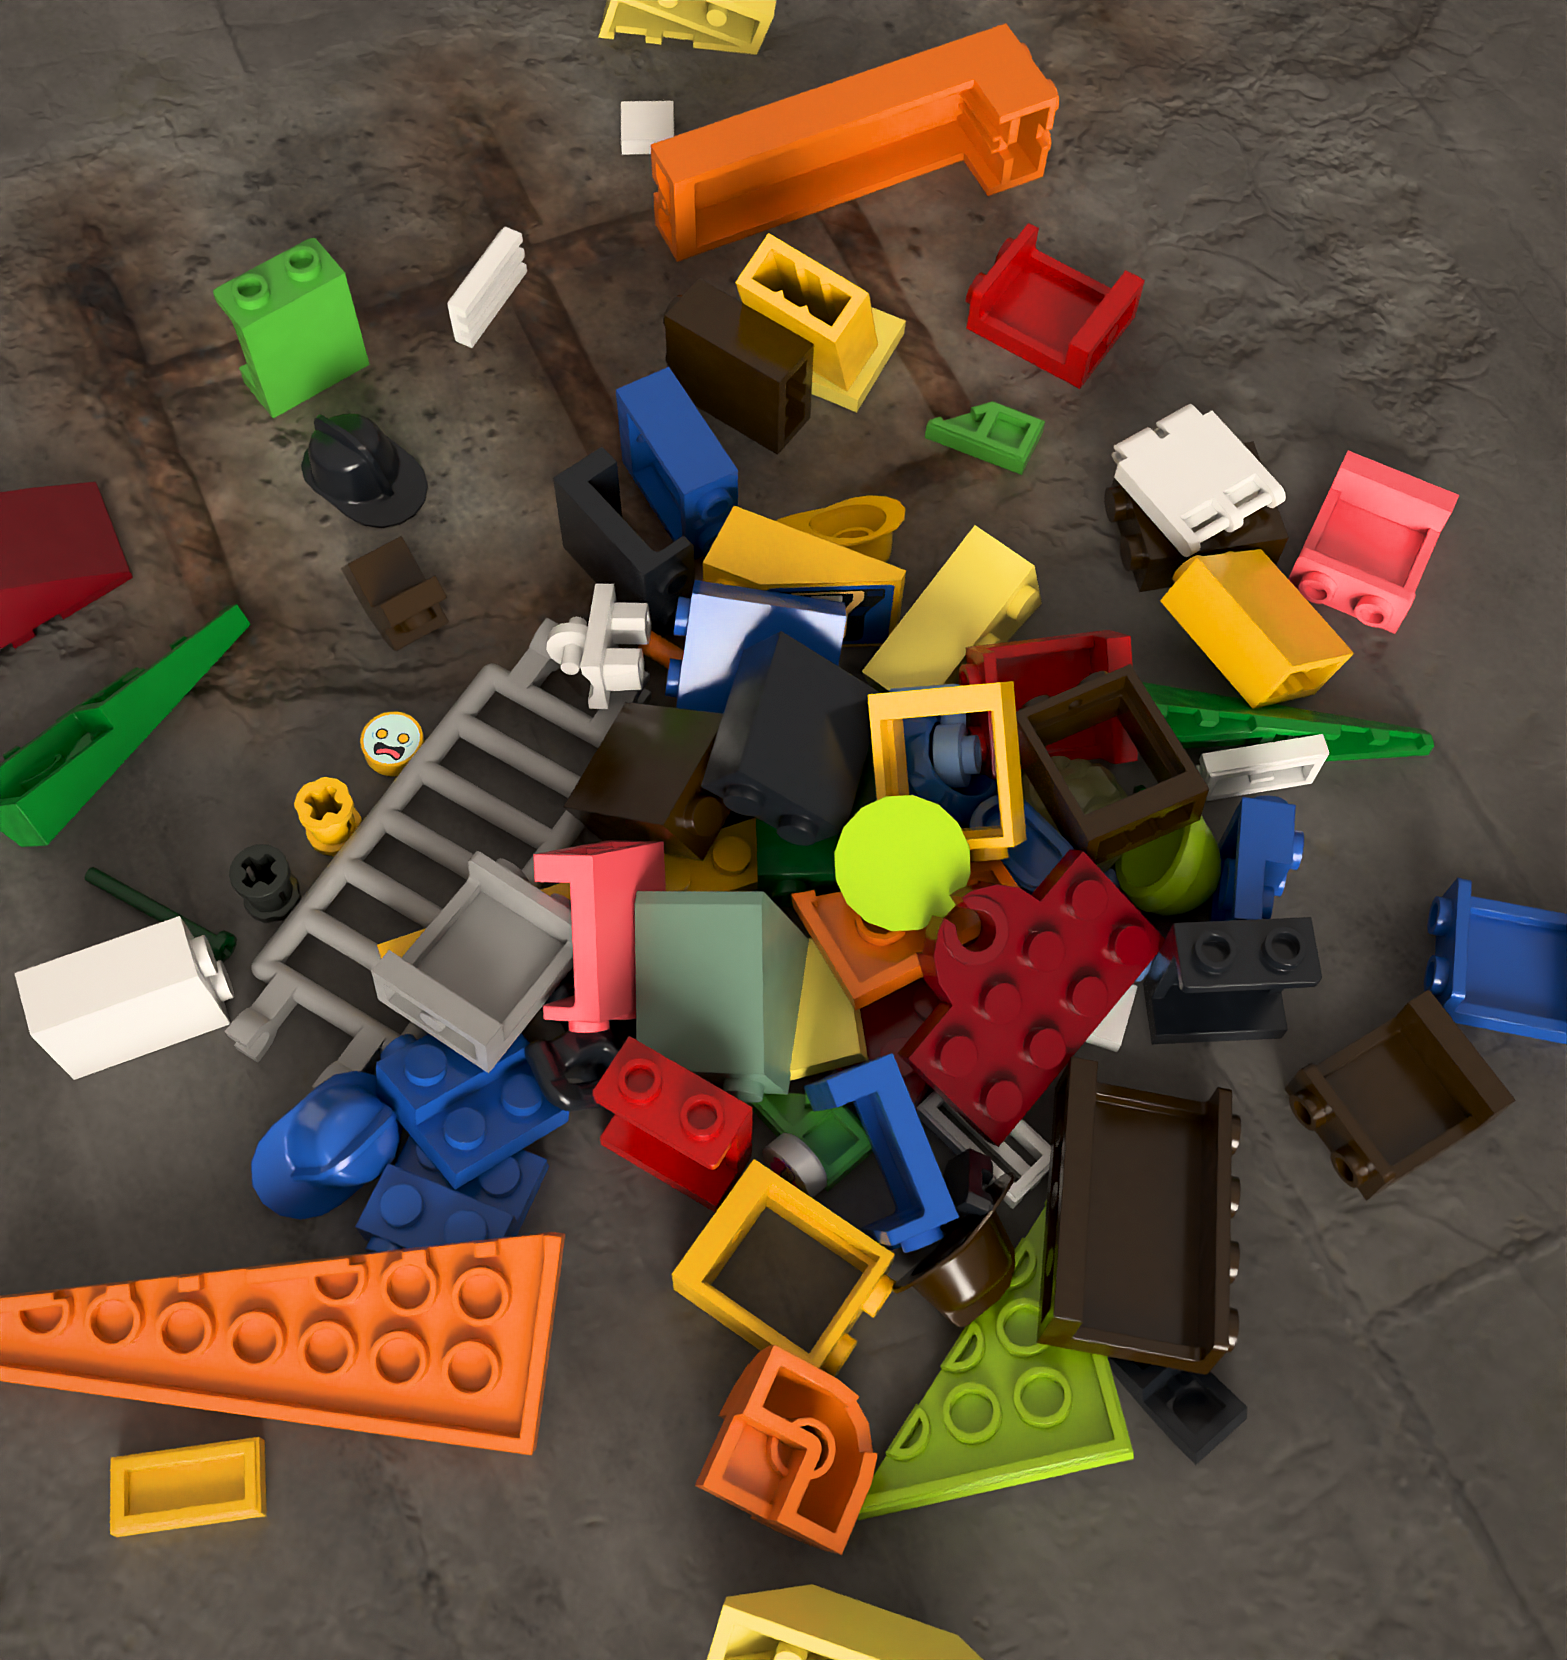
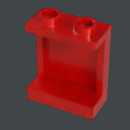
[966,223,1145,389]
[959,630,1138,779]
[593,1036,753,1212]

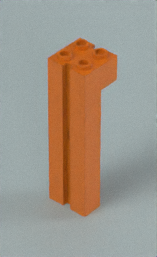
[651,23,1059,262]

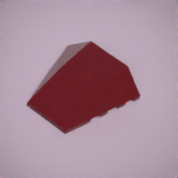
[0,482,133,649]

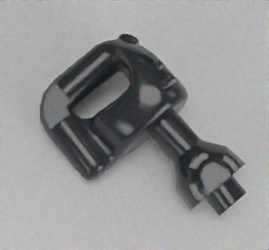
[524,971,623,1111]

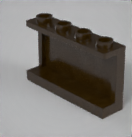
[1037,1056,1241,1375]

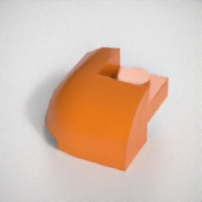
[695,1345,878,1555]

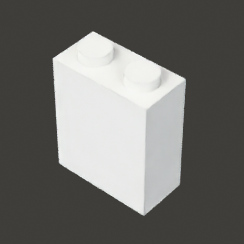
[15,916,234,1080]

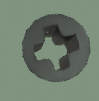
[229,844,301,923]

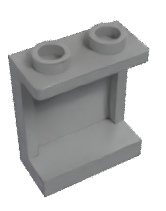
[371,851,574,1073]

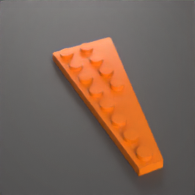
[0,1232,566,1455]

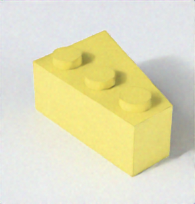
[598,0,776,55]
[862,525,1042,693]

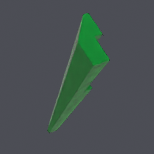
[0,604,251,847]
[1137,682,1435,762]

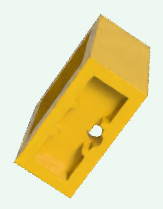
[867,681,1027,861]
[672,1159,897,1377]

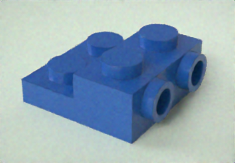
[1209,795,1304,922]
[376,1034,569,1190]
[355,1136,549,1253]

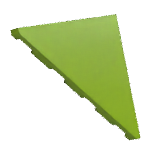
[857,1200,1134,1520]

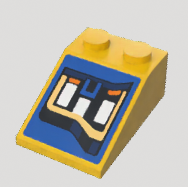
[703,506,906,647]

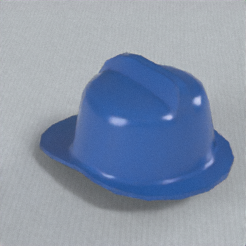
[251,1071,403,1220]

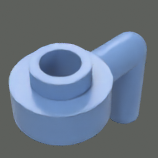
[890,684,982,788]

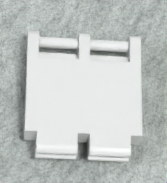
[1112,404,1286,557]

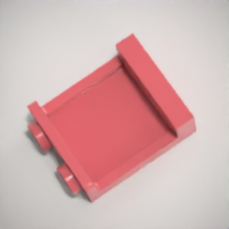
[1288,450,1459,634]
[533,840,666,1033]

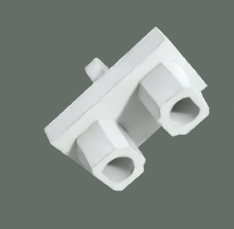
[546,584,651,709]

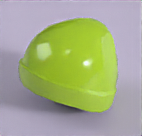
[1115,815,1221,916]

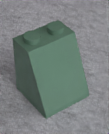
[635,891,809,1103]

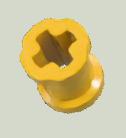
[294,777,363,856]

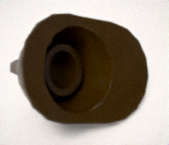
[892,1171,1015,1327]

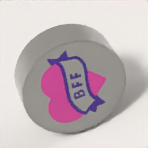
[762,1133,827,1198]

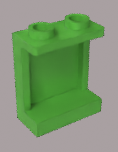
[213,238,370,419]

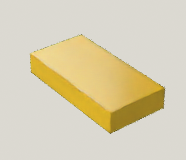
[110,1437,267,1537]

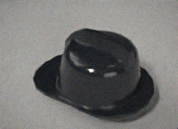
[301,414,428,528]

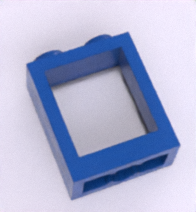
[616,367,738,560]

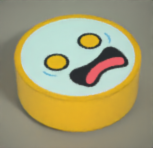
[360,712,425,776]

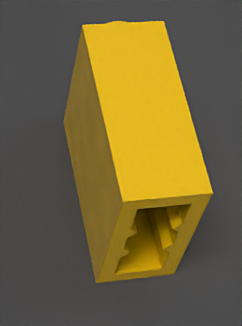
[735,233,878,392]
[1160,549,1354,709]

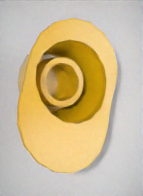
[776,495,906,563]

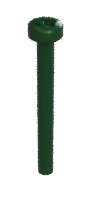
[84,867,237,962]

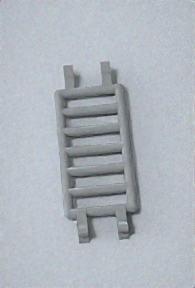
[225,618,652,1089]

